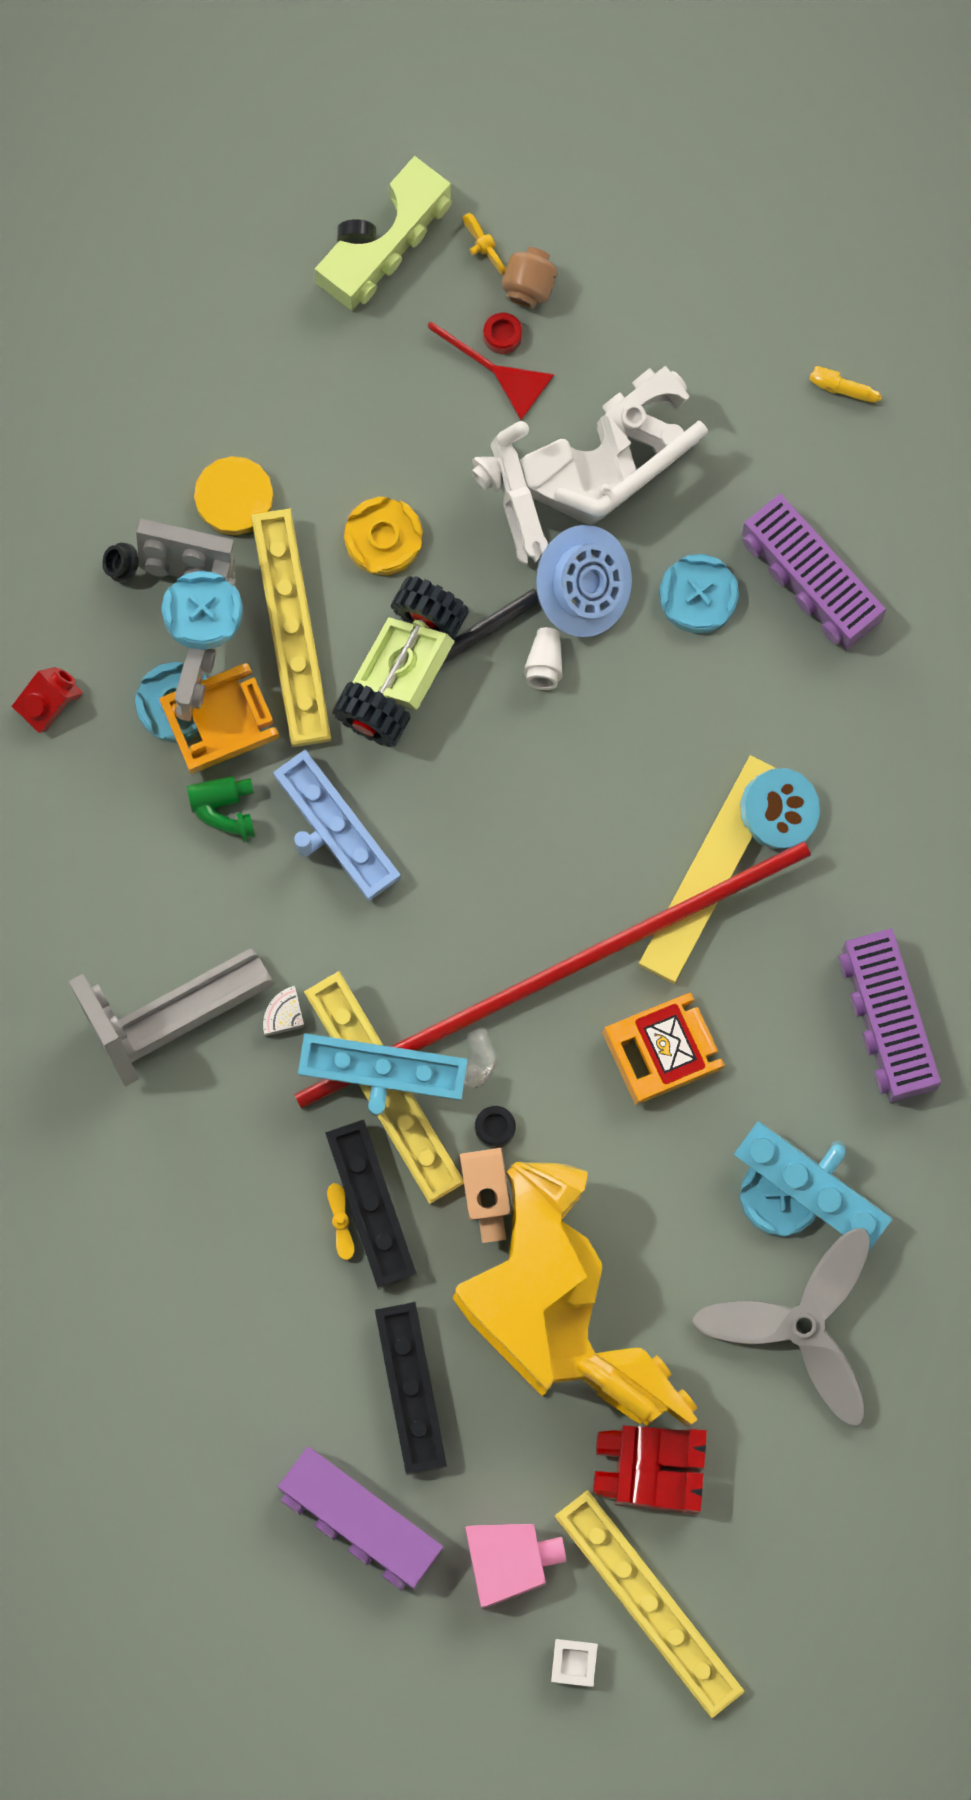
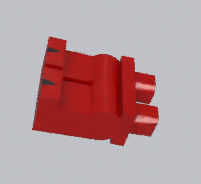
[592,1425,707,1515]

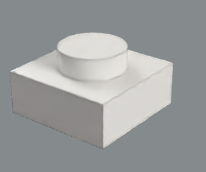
[551,1639,598,1687]

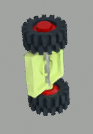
[332,576,469,747]

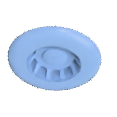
[536,525,632,637]

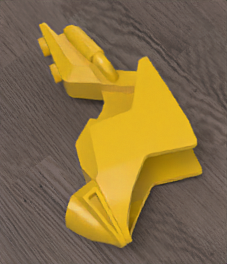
[452,1162,698,1427]

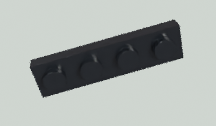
[325,1119,417,1290]
[375,1302,447,1475]

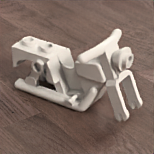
[471,366,708,565]

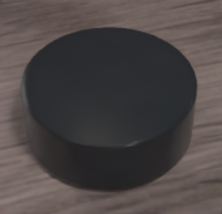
[337,219,376,244]
[475,1106,516,1149]

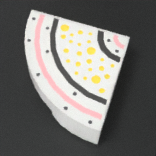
[263,986,304,1037]

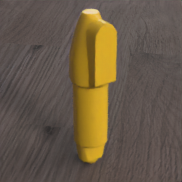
[809,366,882,403]

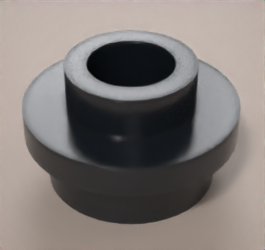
[102,542,139,583]

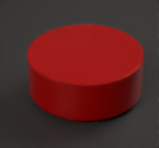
[483,312,522,354]

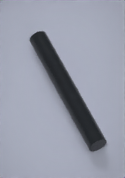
[442,588,540,665]

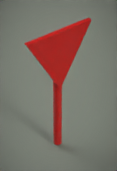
[427,322,554,421]

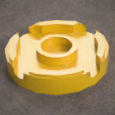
[194,456,274,536]
[344,496,423,576]

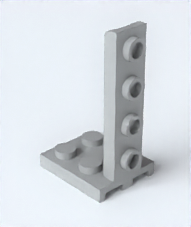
[136,518,236,721]
[68,949,274,1087]

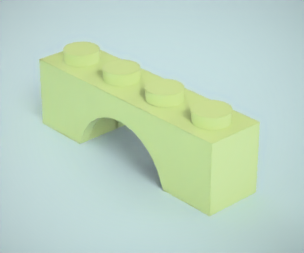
[315,156,452,311]

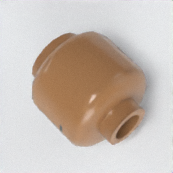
[501,247,558,309]

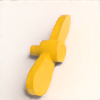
[462,213,506,276]
[327,1183,355,1261]

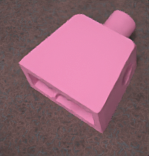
[465,1524,567,1609]

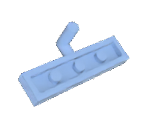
[273,750,401,902]

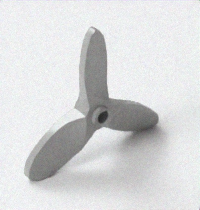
[693,1228,870,1426]

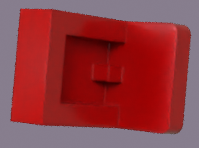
[11,667,83,733]

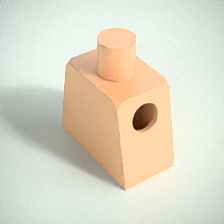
[460,1148,511,1243]

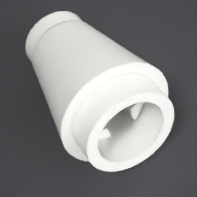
[523,627,563,690]

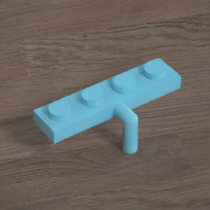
[298,1033,468,1116]
[733,1120,892,1250]

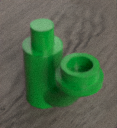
[186,776,255,843]

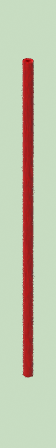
[294,841,811,1109]

